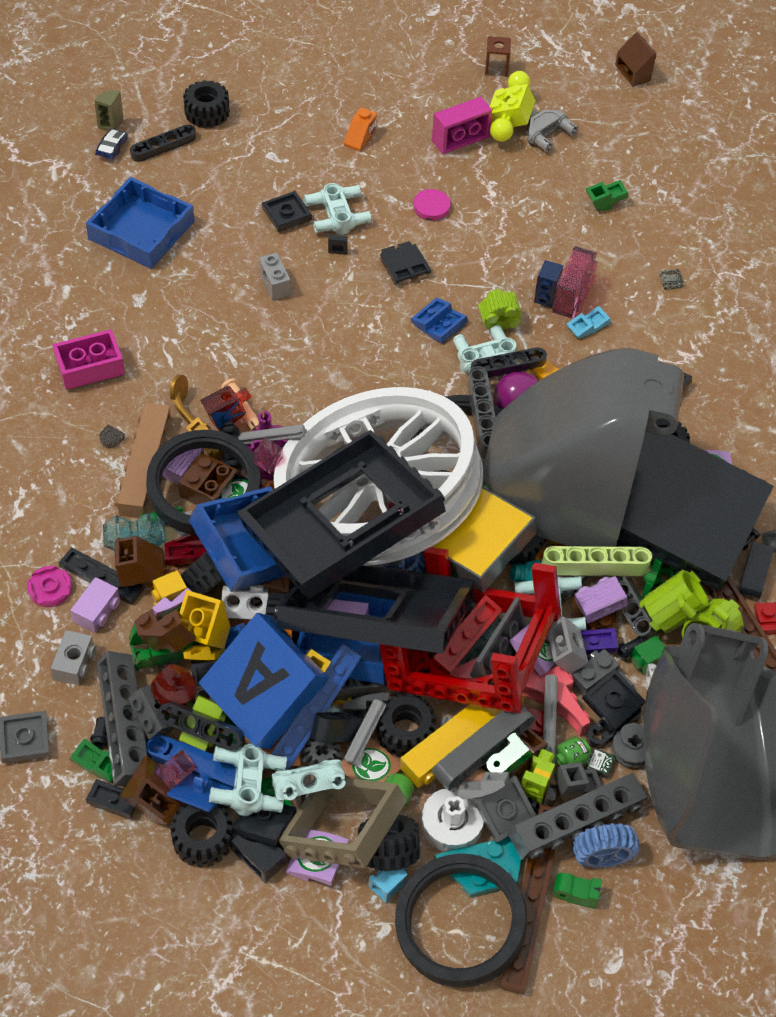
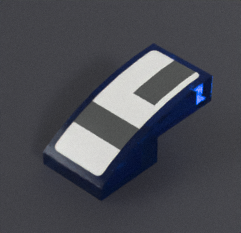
[95,129,128,159]

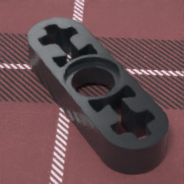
[586,708,642,749]

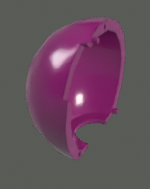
[493,371,539,410]

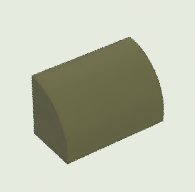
[94,90,124,131]

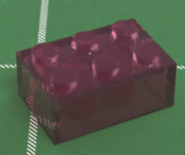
[552,246,598,319]

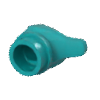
[510,557,542,595]

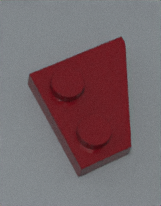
[164,534,207,566]

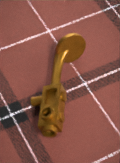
[170,374,224,459]

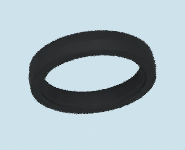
[146,430,261,535]
[395,854,527,988]

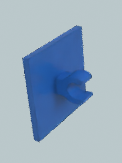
[167,772,233,812]

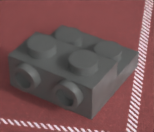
[571,649,634,696]

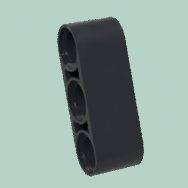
[739,541,774,600]
[310,712,366,742]

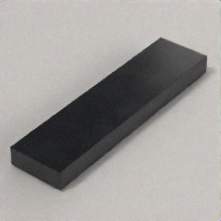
[59,547,144,605]

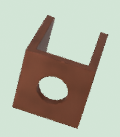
[485,36,511,76]

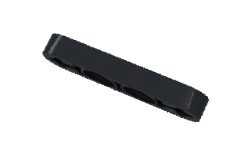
[130,125,196,162]
[471,347,547,378]
[158,701,245,750]

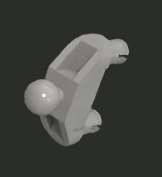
[528,109,579,152]

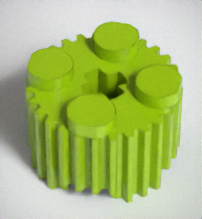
[478,288,522,330]

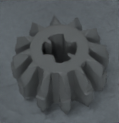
[302,739,342,766]

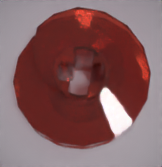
[151,664,196,706]

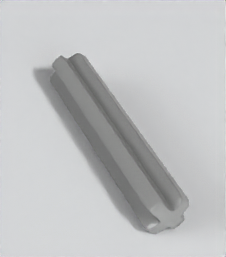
[344,699,386,765]

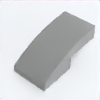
[458,772,509,799]

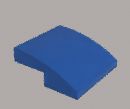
[411,298,468,343]

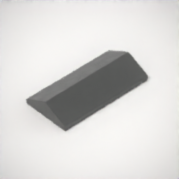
[470,598,526,685]

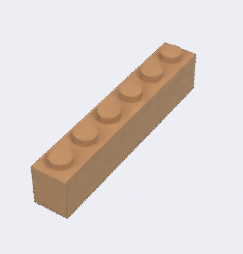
[115,402,171,518]

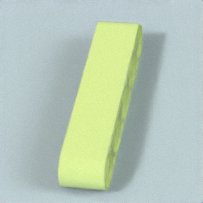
[541,546,652,576]

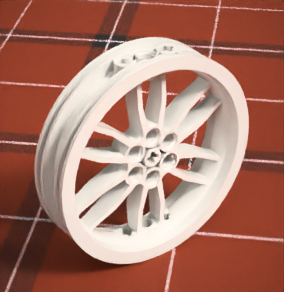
[274,387,483,566]

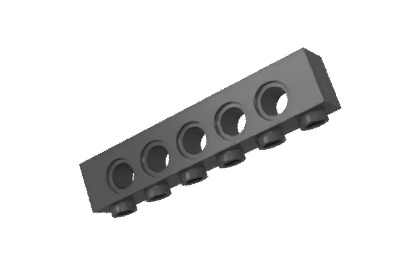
[97,651,147,787]
[508,773,648,860]

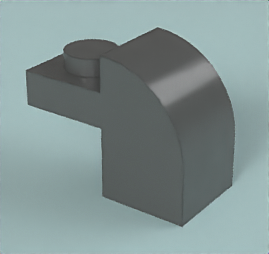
[554,762,602,802]

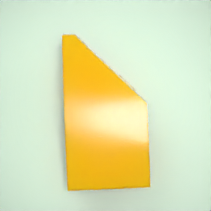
[183,645,226,660]

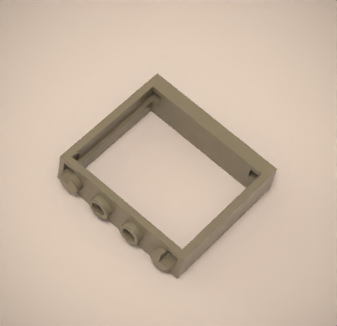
[278,778,407,868]

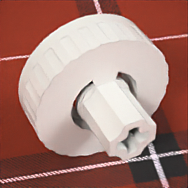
[421,788,484,852]

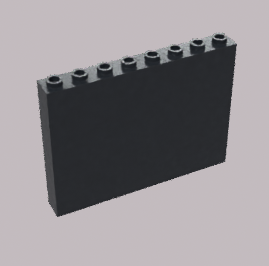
[618,432,774,592]

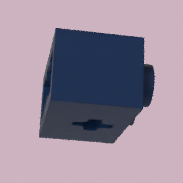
[534,260,564,308]

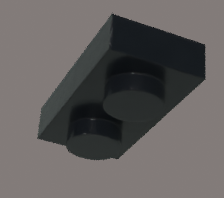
[86,779,135,819]

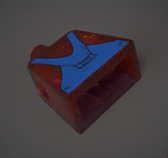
[200,386,252,432]

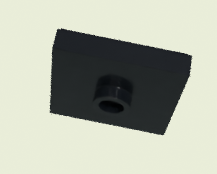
[261,191,312,232]
[582,668,646,732]
[232,804,297,846]

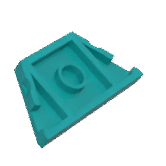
[434,836,521,897]

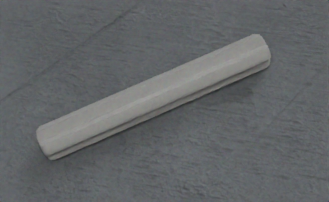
[238,424,307,445]
[543,675,558,764]

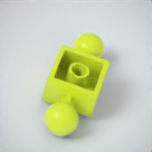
[490,71,536,142]

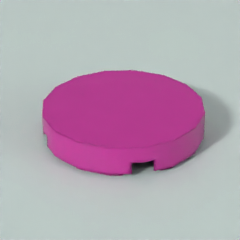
[413,189,451,220]
[27,566,72,607]

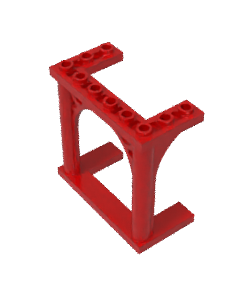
[379,547,562,713]

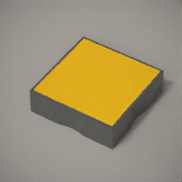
[419,486,537,593]

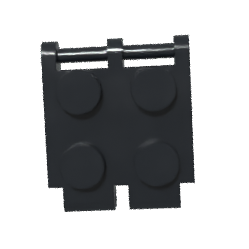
[380,241,431,285]

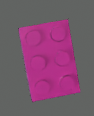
[432,97,492,154]
[52,329,125,390]

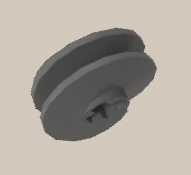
[612,723,645,768]

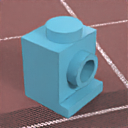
[369,868,408,903]

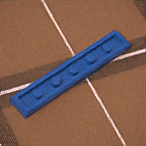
[271,644,362,771]

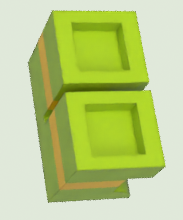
[521,749,555,807]

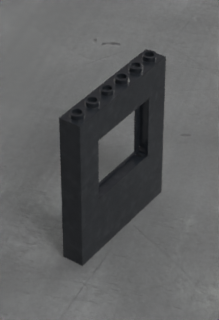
[237,430,446,600]
[274,565,475,654]

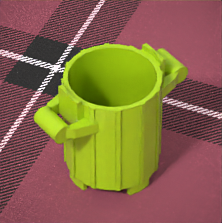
[640,570,709,634]
[681,598,744,638]

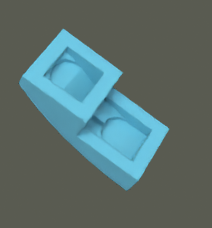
[566,306,611,339]

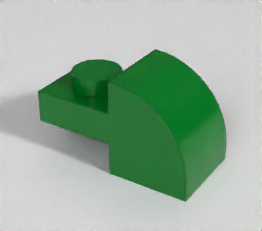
[586,180,628,211]

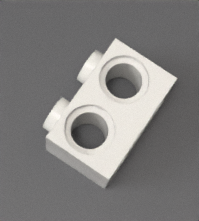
[222,585,269,619]

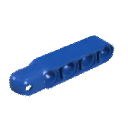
[146,735,236,788]

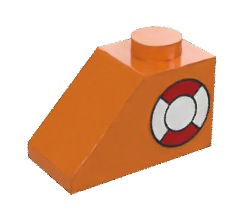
[344,107,377,152]

